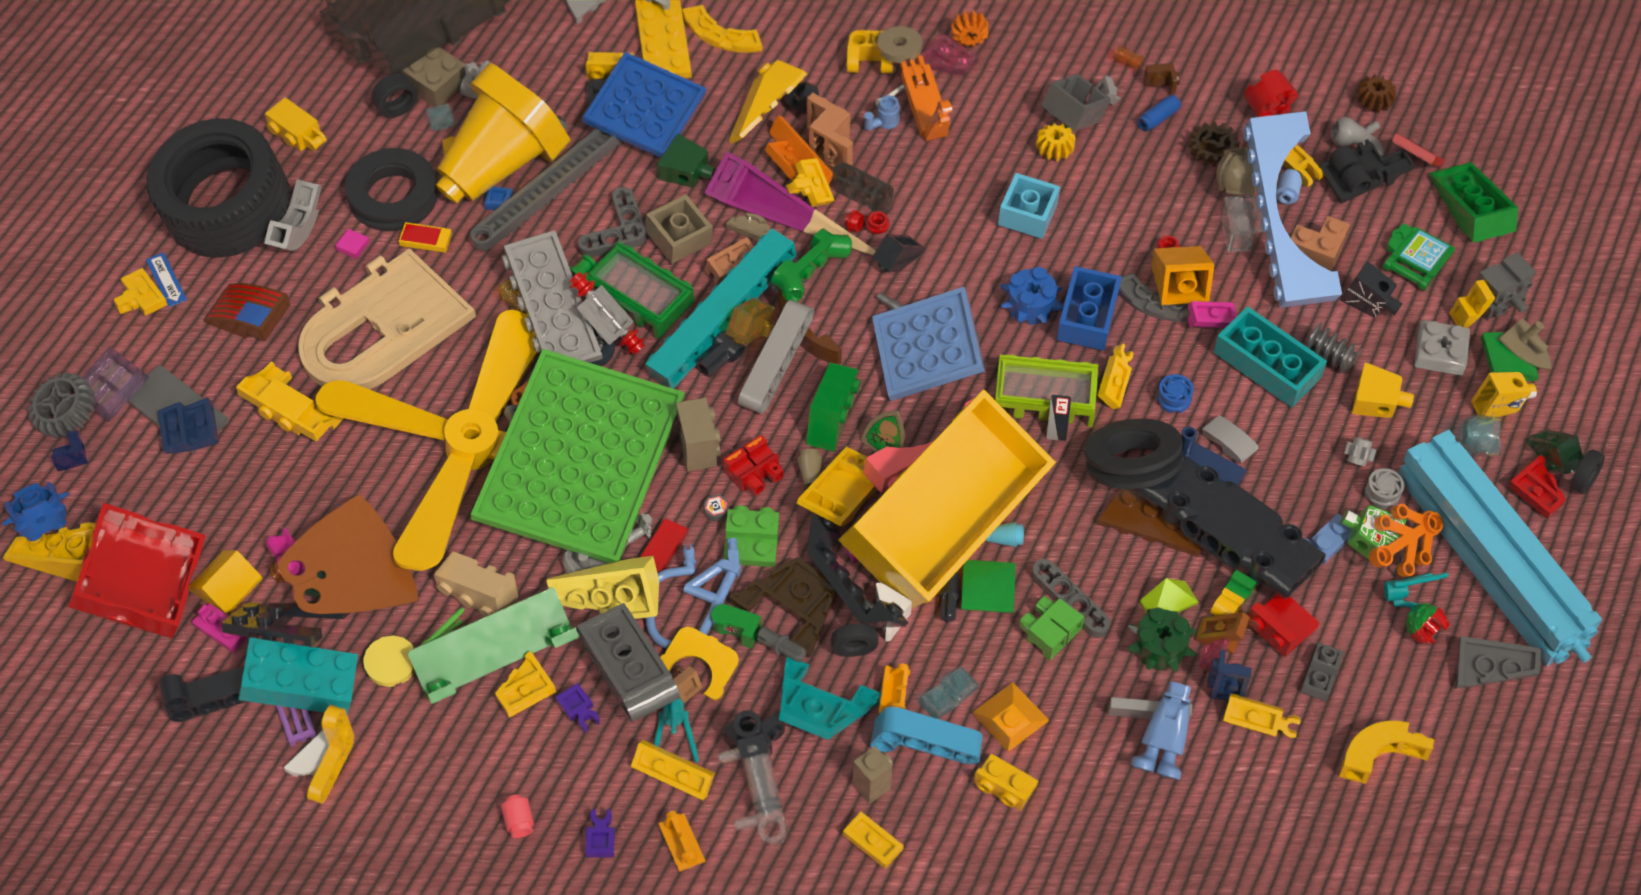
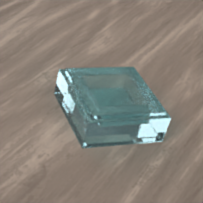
[426,104,455,131]

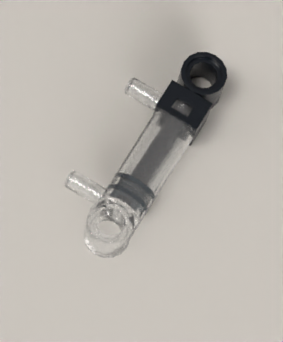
[718,710,788,845]

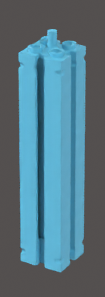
[1398,430,1603,666]

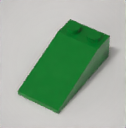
[1429,162,1518,242]

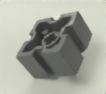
[1476,252,1536,321]

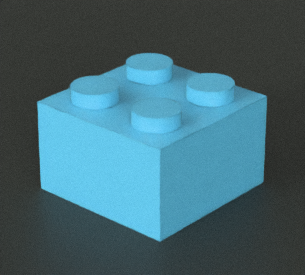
[998,173,1061,239]

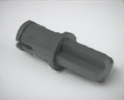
[757,627,807,662]

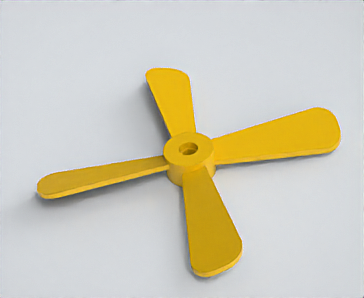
[316,310,539,571]

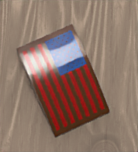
[203,283,290,341]

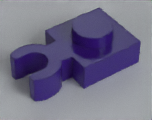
[555,683,600,733]
[586,809,615,858]

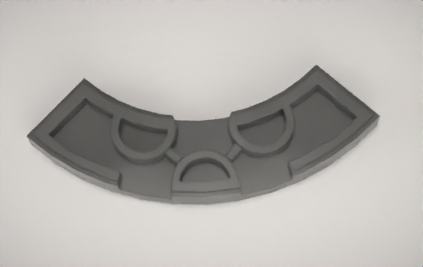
[1119,273,1190,322]

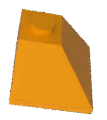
[972,682,1048,752]

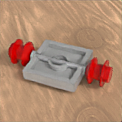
[569,272,646,355]

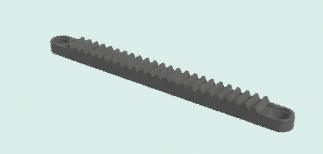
[470,129,623,251]

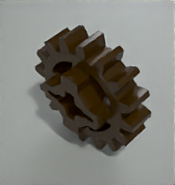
[1188,121,1240,167]

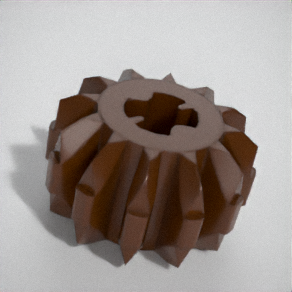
[1357,74,1396,114]

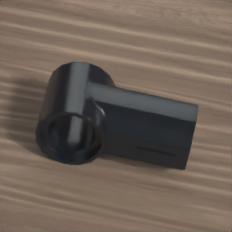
[696,330,746,378]

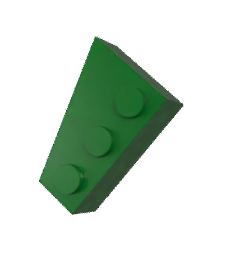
[806,363,861,452]

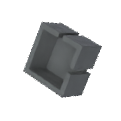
[1041,73,1111,131]

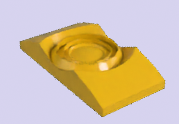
[797,446,878,527]

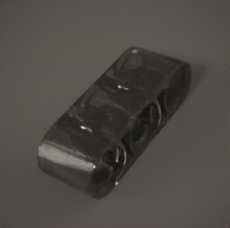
[833,163,894,214]

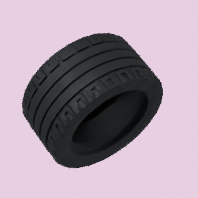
[146,118,290,257]

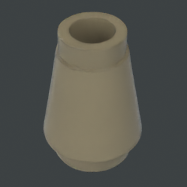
[797,449,822,488]

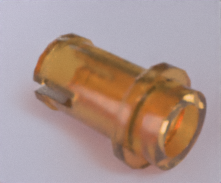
[1113,45,1144,70]

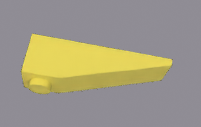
[547,556,659,619]

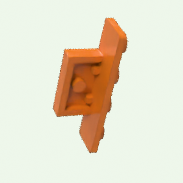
[765,116,834,185]

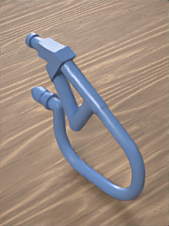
[646,538,742,649]

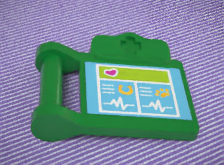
[1382,224,1455,291]

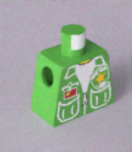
[1340,506,1407,568]

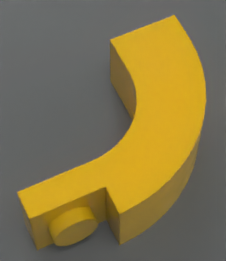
[1339,721,1434,784]

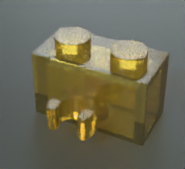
[725,297,775,344]

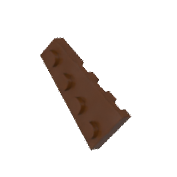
[1097,489,1204,557]

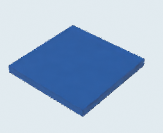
[582,52,707,158]

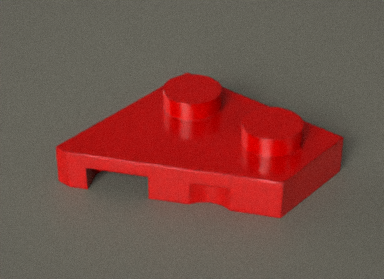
[1508,455,1566,519]

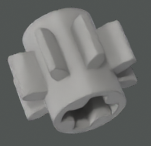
[1344,436,1376,466]

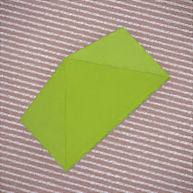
[1140,578,1198,614]

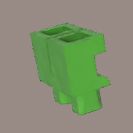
[1019,596,1085,661]

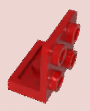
[1248,594,1319,657]

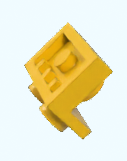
[586,52,634,79]
[974,754,1038,810]

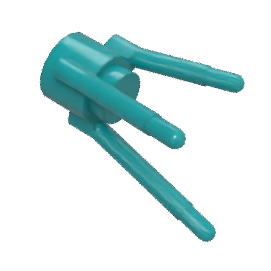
[1384,573,1449,608]
[654,699,699,762]

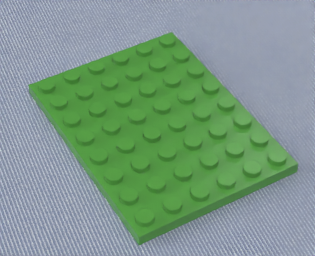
[471,349,685,563]

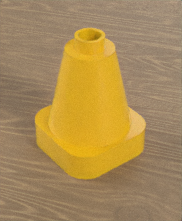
[435,63,571,204]

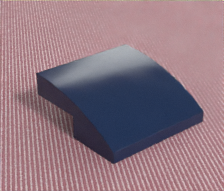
[158,397,219,454]

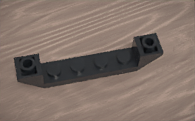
[807,514,909,628]

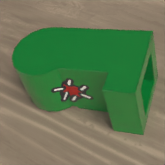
[711,604,762,649]

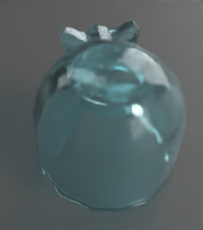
[1459,415,1501,455]

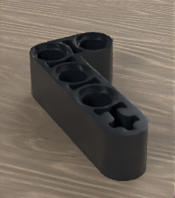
[158,666,248,722]

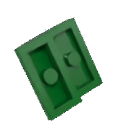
[1481,332,1539,381]
[961,560,1016,614]

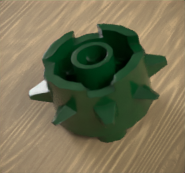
[1127,607,1197,672]

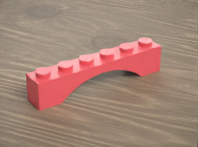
[863,399,973,494]

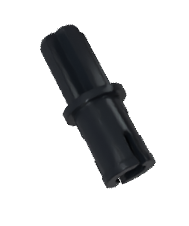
[939,572,960,622]

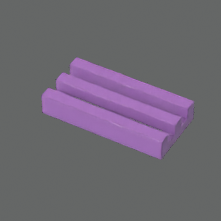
[277,706,316,746]

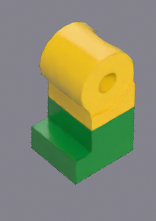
[1210,570,1256,616]

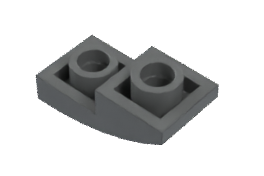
[1301,642,1344,702]

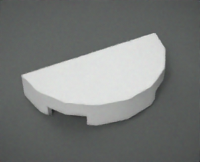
[284,731,329,777]

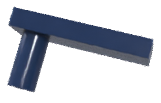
[1181,426,1247,486]

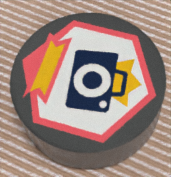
[704,495,729,521]

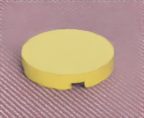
[363,636,415,687]

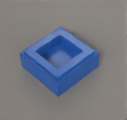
[484,187,513,210]

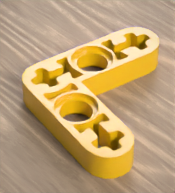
[307,705,354,804]

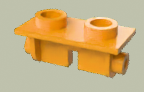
[879,664,910,714]
[659,811,705,872]

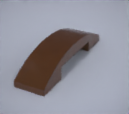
[778,288,842,365]

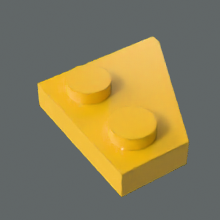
[495,651,556,718]

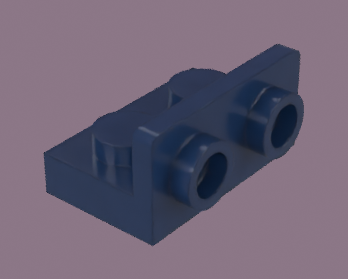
[1207,649,1252,701]

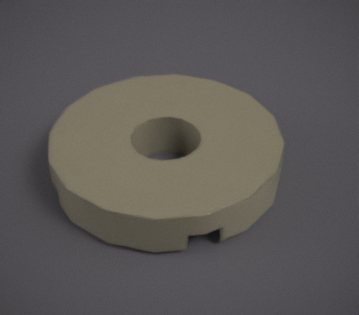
[877,26,923,63]

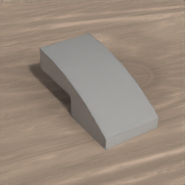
[1202,415,1259,463]

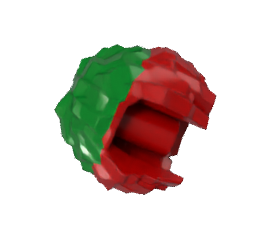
[1406,603,1450,645]

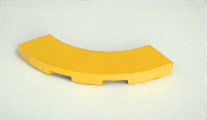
[682,5,762,53]

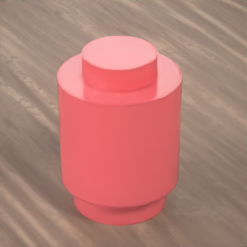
[501,795,534,838]

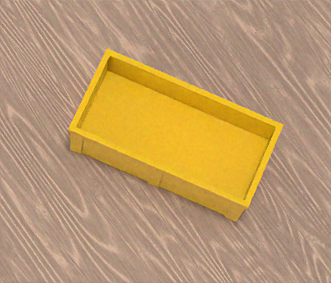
[839,389,1056,609]

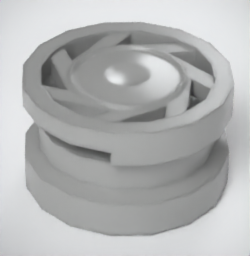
[1365,468,1404,509]

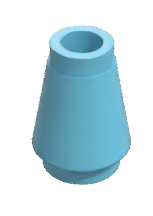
[986,522,1024,547]

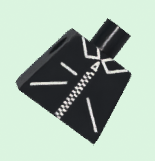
[1341,261,1403,317]

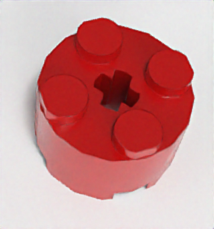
[1243,69,1299,117]

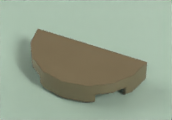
[726,213,770,241]

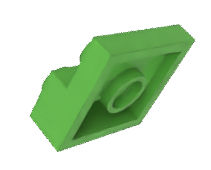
[724,506,779,567]

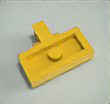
[786,158,834,207]
[113,268,167,316]

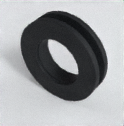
[345,148,438,231]
[1084,419,1184,489]

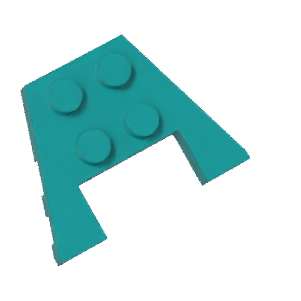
[779,656,881,740]

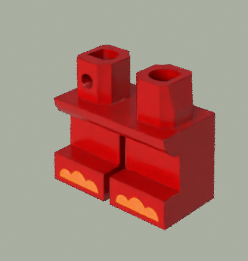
[723,434,784,496]

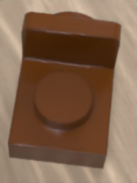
[1143,63,1180,95]

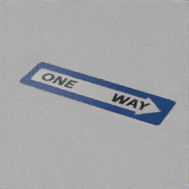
[146,253,187,307]

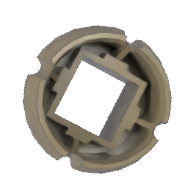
[1216,147,1257,195]

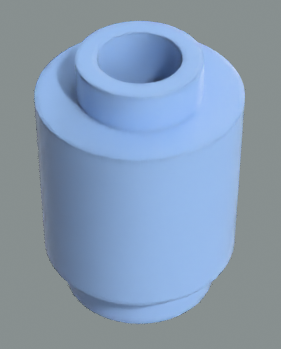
[1276,169,1302,204]

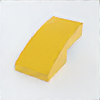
[1449,280,1495,328]

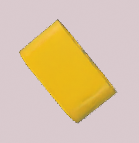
[847,30,893,74]

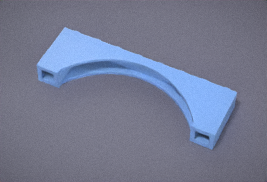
[1243,112,1342,308]

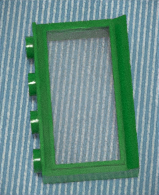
[586,241,694,340]

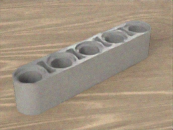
[738,300,814,414]

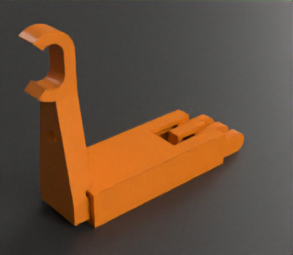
[899,55,952,141]

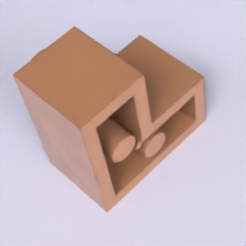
[1291,216,1350,271]

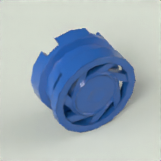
[1157,374,1194,414]

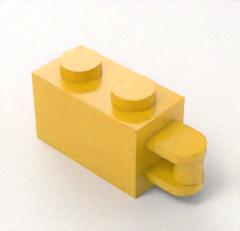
[265,98,327,151]

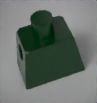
[657,134,717,188]

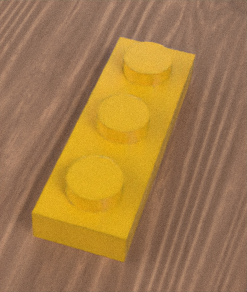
[631,740,715,800]

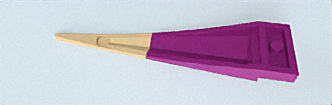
[704,152,876,256]

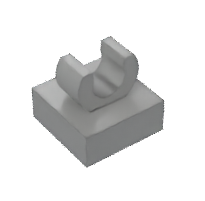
[1092,76,1121,105]

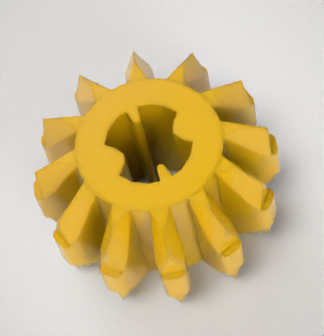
[1036,122,1076,162]

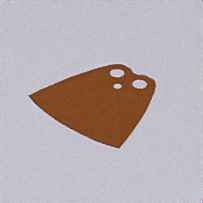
[278,494,419,614]

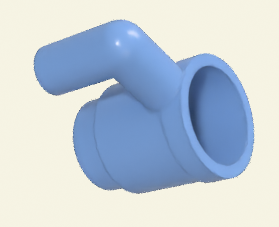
[864,95,900,131]

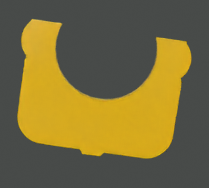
[660,627,739,701]

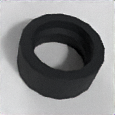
[371,73,418,118]

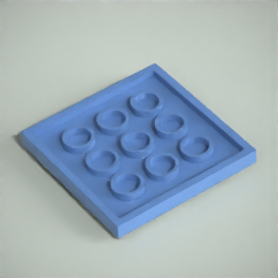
[872,287,985,401]

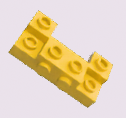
[236,362,344,442]

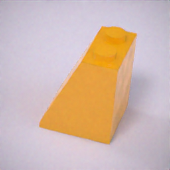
[1151,246,1214,305]

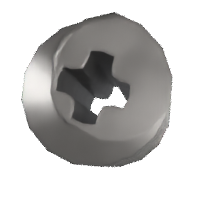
[1307,322,1362,373]

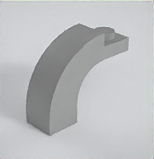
[264,179,322,251]

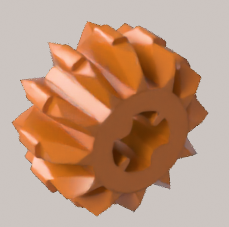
[951,10,989,48]

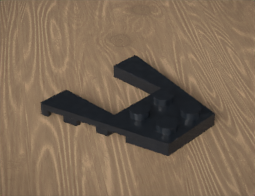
[221,602,350,647]

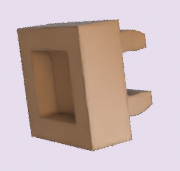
[673,666,703,703]

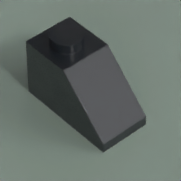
[872,234,926,273]

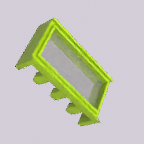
[995,354,1099,427]

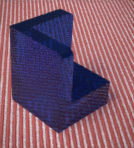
[51,430,88,472]

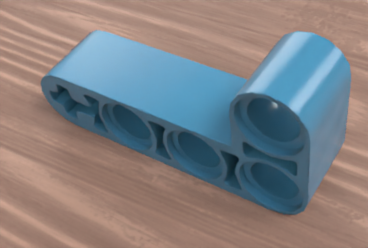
[870,707,983,764]

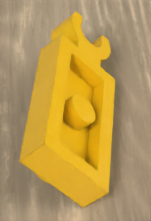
[1097,343,1133,410]
[1223,693,1301,738]

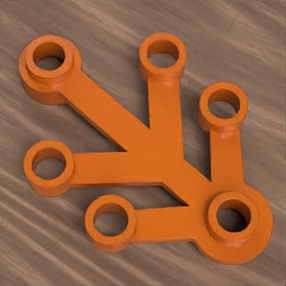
[1369,504,1443,578]

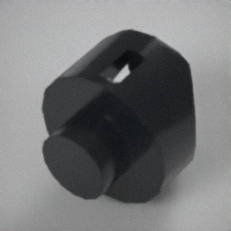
[786,81,819,114]

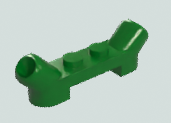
[771,228,852,302]

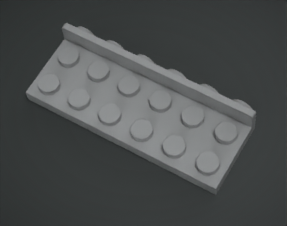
[502,230,602,363]

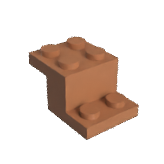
[807,93,853,178]

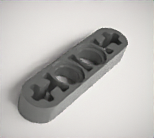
[1032,559,1110,638]

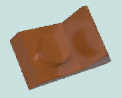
[1195,612,1250,653]

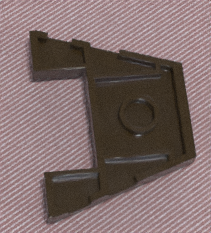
[729,557,837,658]

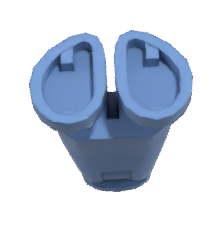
[1130,681,1191,780]

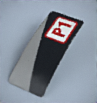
[1046,395,1071,441]

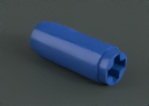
[1137,95,1181,132]

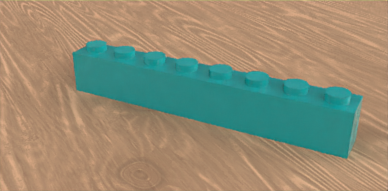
[646,228,797,389]

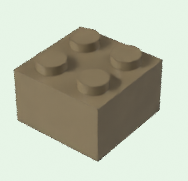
[401,43,466,110]
[645,194,713,264]
[676,398,721,472]

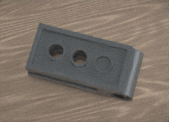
[577,603,681,722]

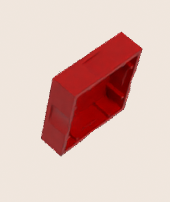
[68,503,206,638]

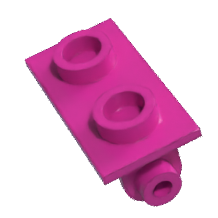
[266,528,305,576]

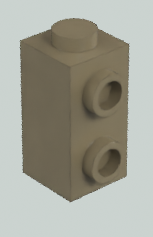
[853,746,893,804]

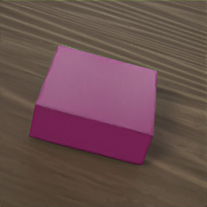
[335,229,370,259]

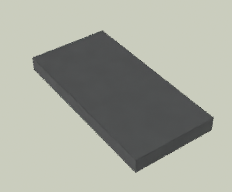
[123,365,229,454]

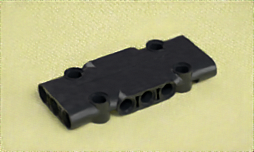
[1139,454,1326,599]

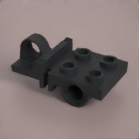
[1319,139,1415,204]

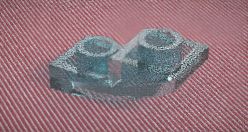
[918,667,979,719]

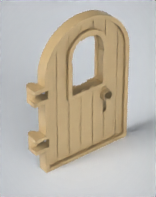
[298,248,476,389]

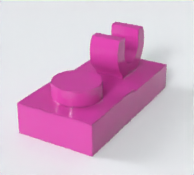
[1187,301,1238,328]
[192,603,248,653]

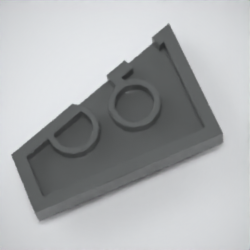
[1455,636,1541,689]

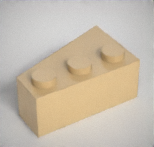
[434,551,519,617]

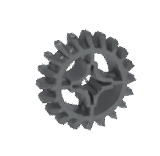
[27,372,96,438]

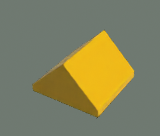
[188,550,263,615]

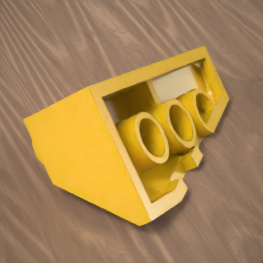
[729,60,807,144]
[3,522,95,581]

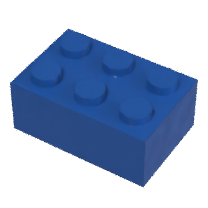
[1057,266,1122,351]

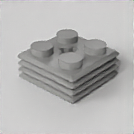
[1414,320,1470,376]

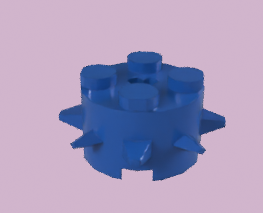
[1000,267,1064,325]
[2,482,69,541]

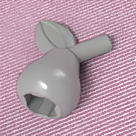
[1331,117,1385,158]

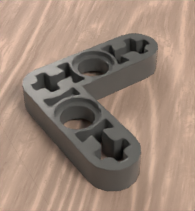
[578,187,646,258]

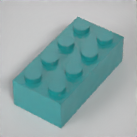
[1214,306,1327,408]
[239,638,358,715]

